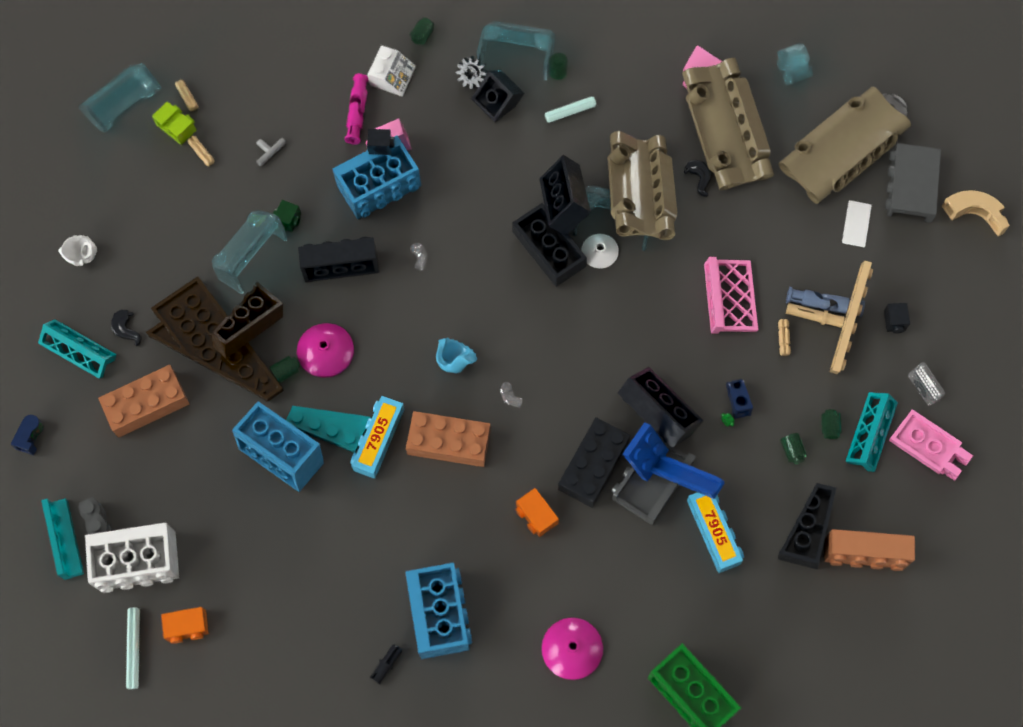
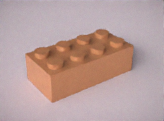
[98,365,190,438]
[406,411,491,467]
[824,529,915,571]

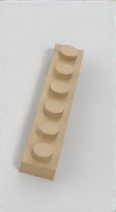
[829,260,873,374]

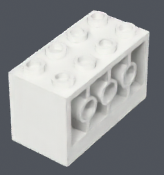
[85,523,179,593]

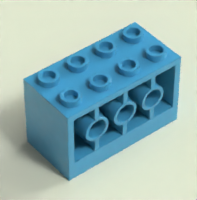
[332,135,421,220]
[232,401,324,492]
[405,563,472,659]

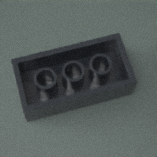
[539,155,591,236]
[512,203,587,287]
[298,237,379,282]
[618,367,704,448]
[558,417,630,508]

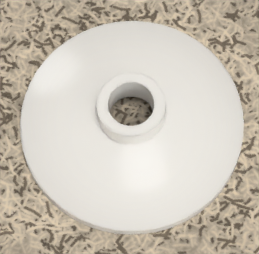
[582,234,619,269]

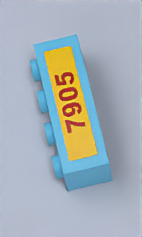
[350,396,405,479]
[687,492,744,573]

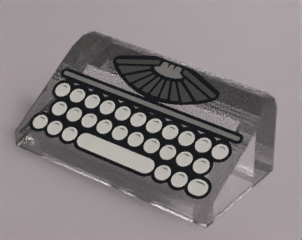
[908,362,945,406]

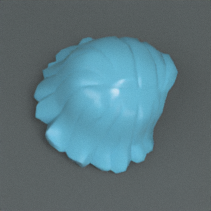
[436,337,477,374]

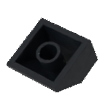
[471,70,525,122]

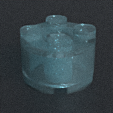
[777,43,813,85]

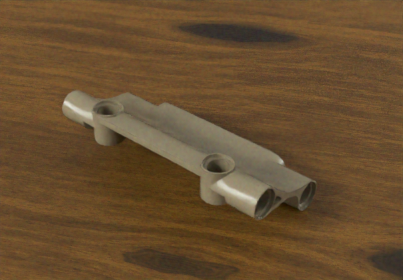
[682,58,774,190]
[779,87,911,204]
[607,131,677,240]

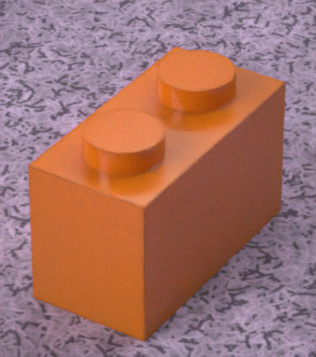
[515,488,559,537]
[161,607,209,644]

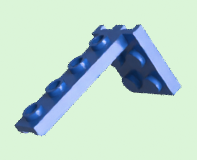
[623,422,725,499]

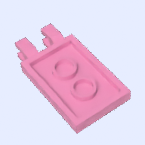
[889,409,973,481]

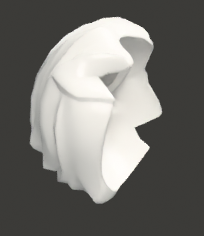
[58,235,97,266]

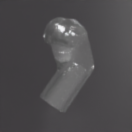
[410,243,428,270]
[500,382,523,408]

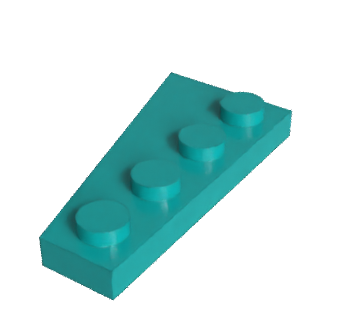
[286,406,371,453]

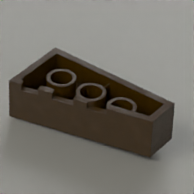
[212,282,283,358]

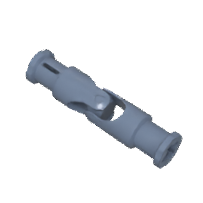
[786,286,865,317]

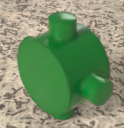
[721,413,735,427]

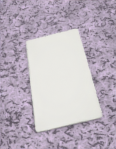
[842,200,872,247]

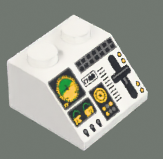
[368,45,416,96]

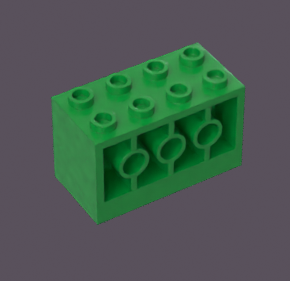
[648,643,741,727]

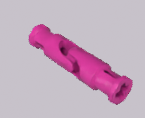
[344,74,369,145]

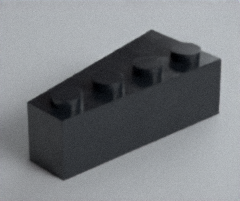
[778,483,836,569]

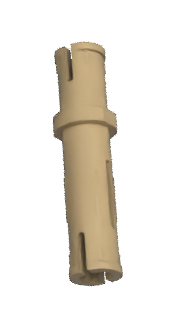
[785,303,845,328]

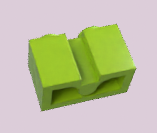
[152,102,196,145]

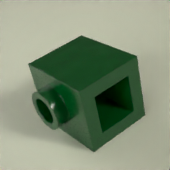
[272,200,301,232]

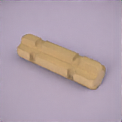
[175,80,198,111]
[188,136,215,167]
[778,319,791,356]

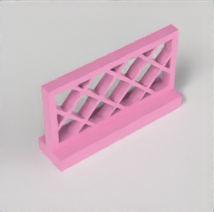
[704,257,758,334]

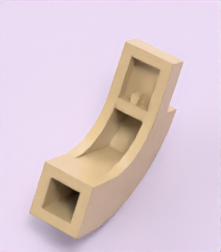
[942,190,1010,236]

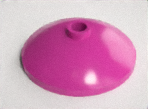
[297,323,354,378]
[542,618,603,680]

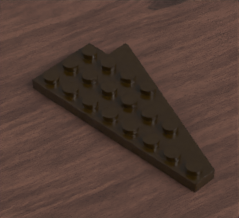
[146,276,284,402]

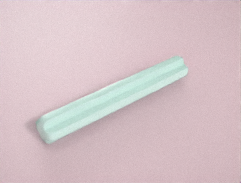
[126,607,140,689]

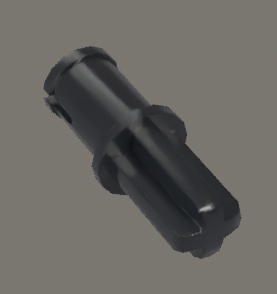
[370,644,402,684]

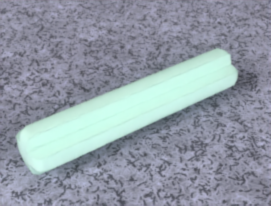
[545,96,596,123]

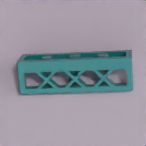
[38,319,117,379]
[846,392,898,472]
[41,498,84,580]

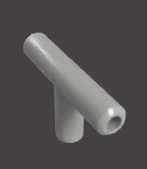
[257,138,286,166]

